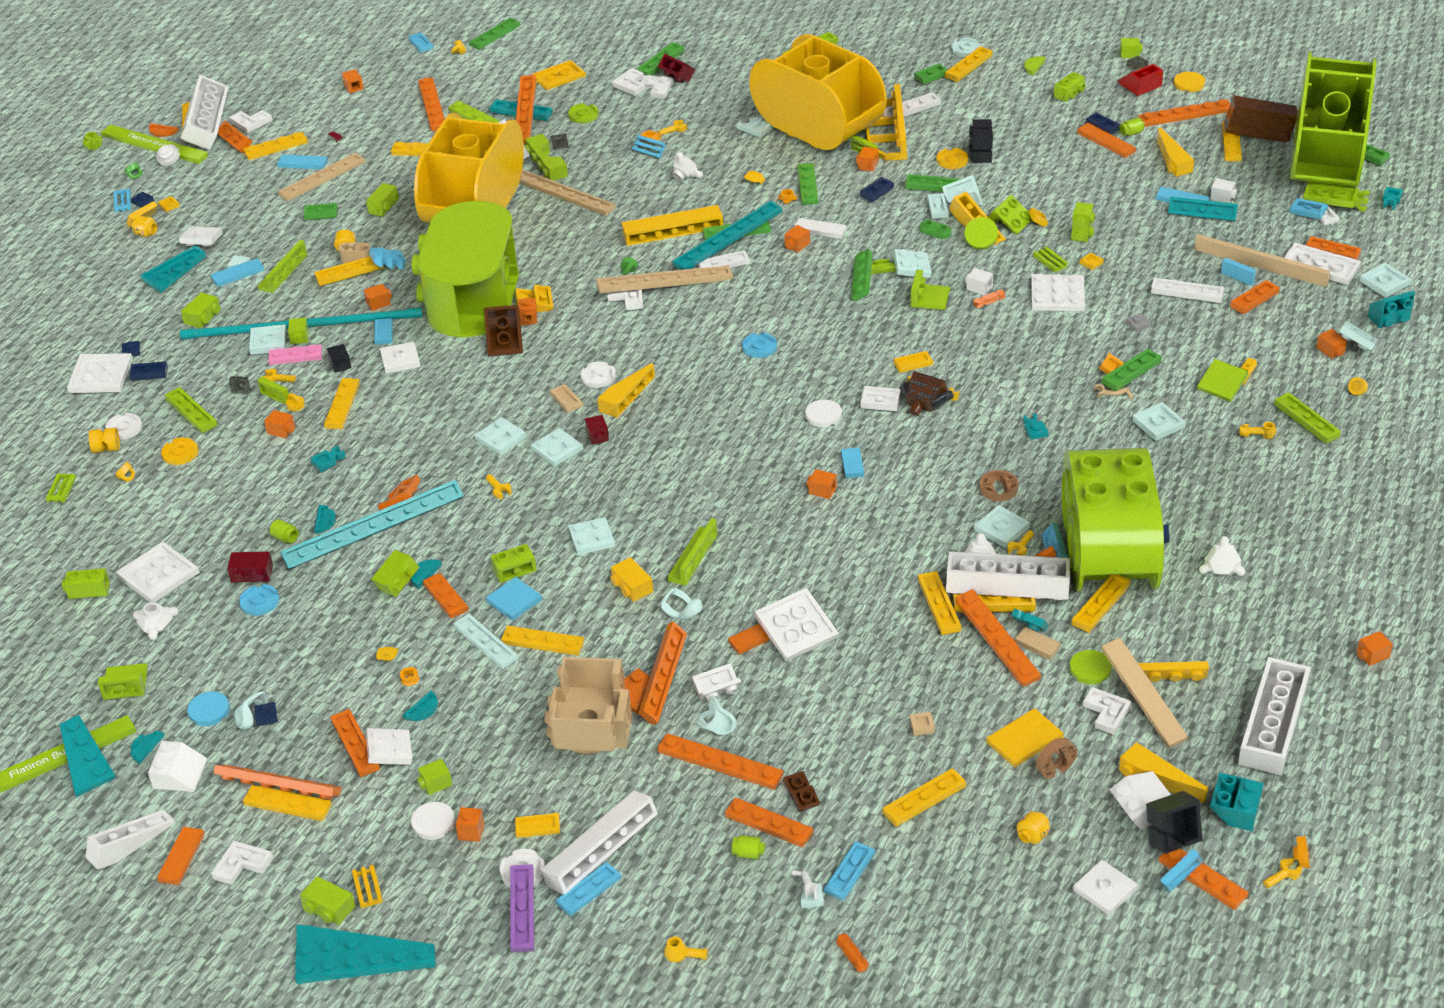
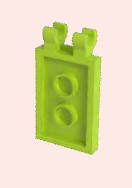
[1303,182,1370,212]

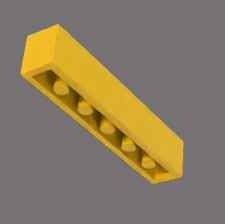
[621,205,723,246]

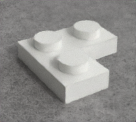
[612,68,645,96]
[641,75,673,98]
[229,110,273,133]
[607,289,643,310]
[1083,687,1131,735]
[211,841,274,885]

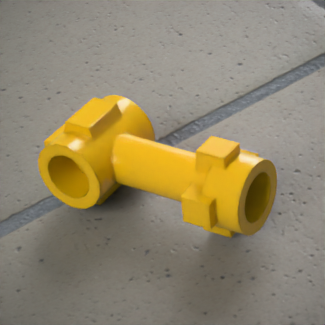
[1239,421,1276,439]

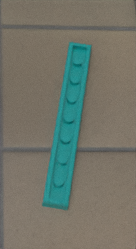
[672,200,782,270]

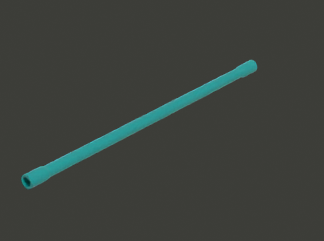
[180,307,423,340]

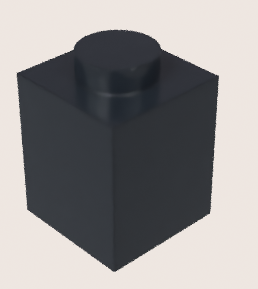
[326,344,351,373]

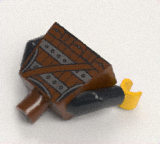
[902,371,960,416]

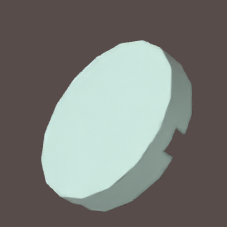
[951,38,981,57]

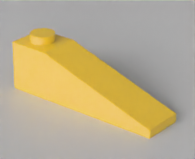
[1157,127,1194,177]
[949,191,1006,246]
[597,363,655,418]
[1119,742,1208,803]

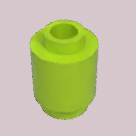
[1119,117,1145,137]
[270,519,299,543]
[732,835,765,860]

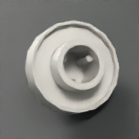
[156,145,180,166]

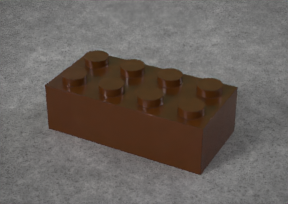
[1224,95,1298,142]

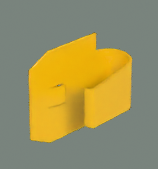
[744,170,765,186]
[376,647,399,661]

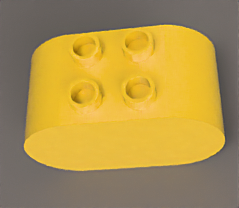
[749,34,887,150]
[414,113,524,223]

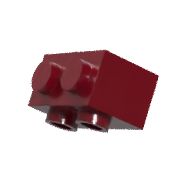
[658,53,696,83]
[227,551,273,583]

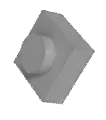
[1126,313,1151,332]

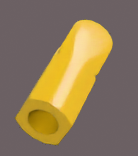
[1240,357,1257,385]

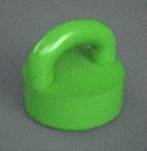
[124,162,142,179]
[620,257,638,275]

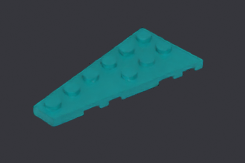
[295,924,436,984]

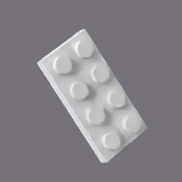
[1284,243,1361,285]

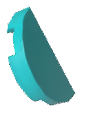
[314,505,336,534]
[411,559,442,589]
[402,690,438,721]
[130,731,165,765]

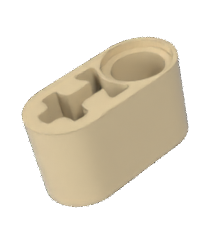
[339,242,371,263]

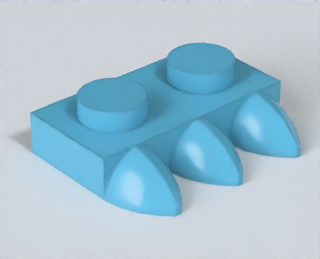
[369,247,406,270]

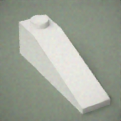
[86,810,176,870]

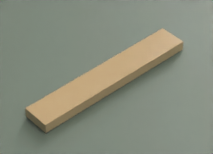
[278,153,365,202]
[1101,638,1188,748]

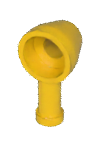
[664,936,708,962]

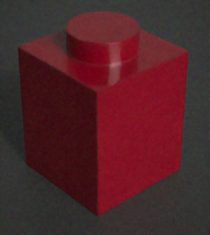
[585,415,609,445]

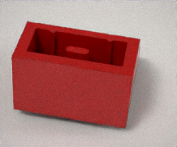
[1118,64,1163,96]

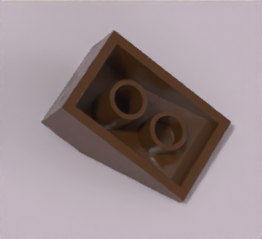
[484,305,523,357]

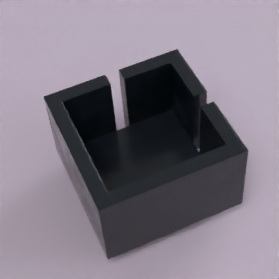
[969,119,993,163]
[1146,791,1203,854]

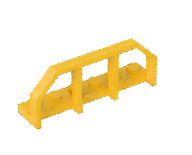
[866,84,907,161]

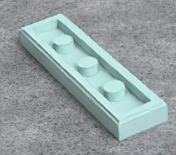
[453,614,518,669]

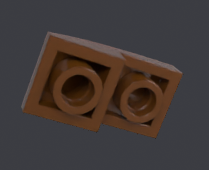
[783,771,820,812]

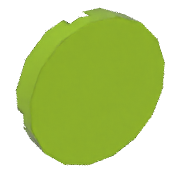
[568,103,599,123]
[964,217,998,250]
[1070,650,1112,684]

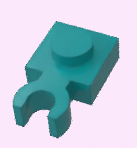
[1382,187,1403,210]
[1023,413,1049,440]
[310,446,346,472]
[1011,608,1049,632]

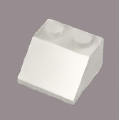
[148,741,207,792]
[1109,771,1171,830]

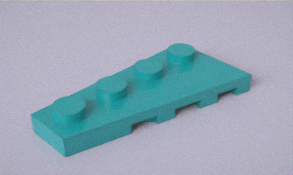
[141,245,206,293]
[59,715,116,798]

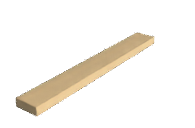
[519,170,616,216]
[1195,234,1330,287]
[596,265,733,293]

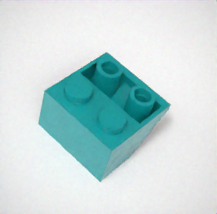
[1368,290,1415,328]
[1210,772,1264,832]

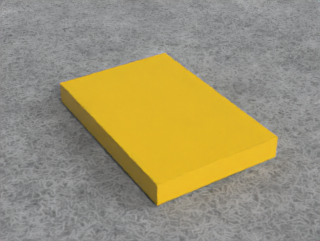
[532,60,586,91]
[986,708,1064,768]

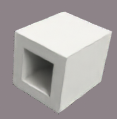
[1210,178,1237,203]
[965,268,993,295]

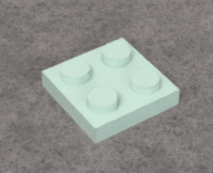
[893,249,932,278]
[1359,263,1411,298]
[1339,321,1378,351]
[249,325,287,355]
[1132,402,1186,441]
[474,417,527,455]
[531,428,583,466]
[974,505,1030,548]
[568,517,615,555]

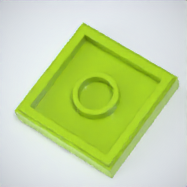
[1197,359,1248,402]

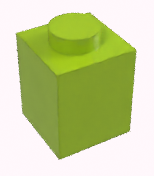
[1120,38,1143,58]
[288,317,309,344]
[417,758,452,795]

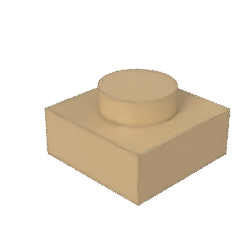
[910,712,935,736]

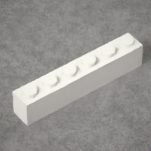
[540,791,658,895]

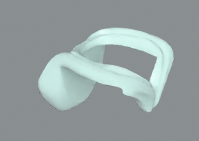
[661,588,703,619]
[234,692,268,730]
[696,695,737,735]

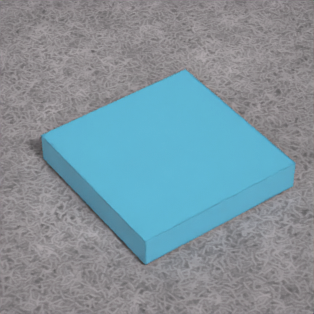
[486,577,542,621]

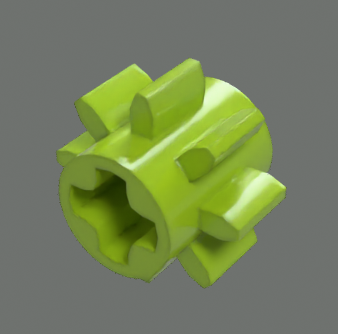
[82,132,103,150]

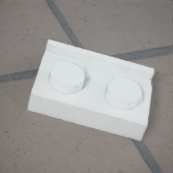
[861,386,901,411]

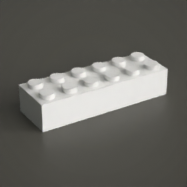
[180,75,229,150]
[946,552,1070,600]
[1238,657,1311,776]

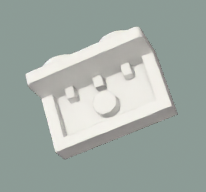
[691,663,741,701]

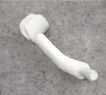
[792,869,819,899]

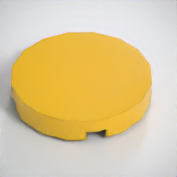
[1174,72,1205,92]
[937,148,968,169]
[161,437,199,465]

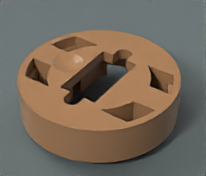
[980,470,1019,501]
[1036,738,1077,779]

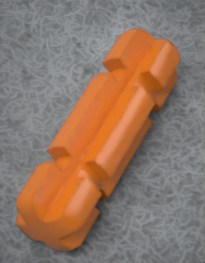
[973,289,1005,308]
[836,933,869,973]

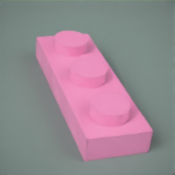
[269,344,322,365]

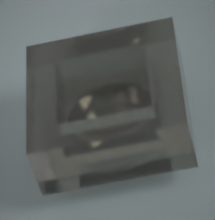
[1126,56,1149,71]
[551,134,569,149]
[229,376,251,394]

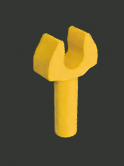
[658,120,687,136]
[262,369,296,382]
[486,474,512,499]
[1007,530,1034,556]
[1263,858,1302,888]

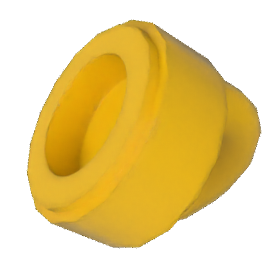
[451,40,466,55]
[1348,377,1368,396]
[286,393,305,411]
[115,462,135,482]

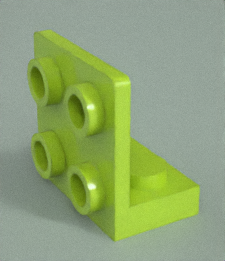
[988,194,1032,234]
[911,269,950,310]
[98,663,148,700]

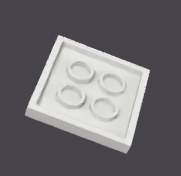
[1031,274,1085,311]
[67,353,133,393]
[116,542,200,602]
[754,588,839,662]

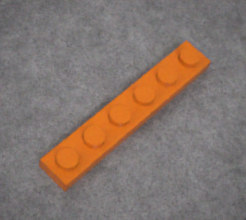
[516,75,537,145]
[418,77,444,131]
[1138,99,1230,127]
[955,589,1041,687]
[638,621,687,725]
[658,733,784,790]
[214,764,342,799]

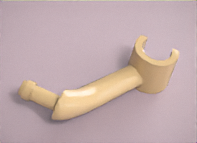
[1093,384,1134,399]

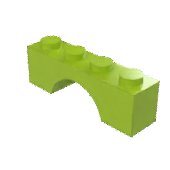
[525,133,568,181]

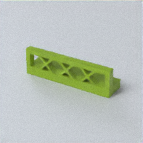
[258,239,307,293]
[668,518,718,586]

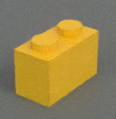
[610,557,654,602]

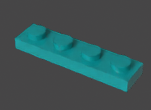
[490,99,553,121]
[1168,196,1238,221]

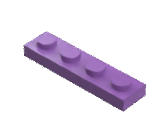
[510,864,535,953]

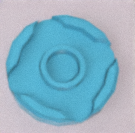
[742,333,777,358]
[240,584,279,615]
[187,691,230,726]

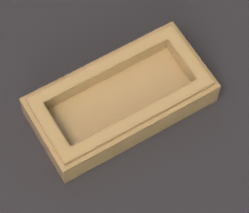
[549,384,583,413]
[1015,627,1061,660]

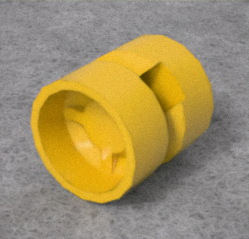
[89,427,120,453]

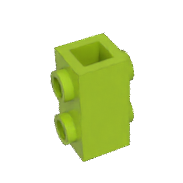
[1053,72,1086,102]
[366,183,399,217]
[62,568,110,599]

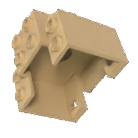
[545,657,632,754]

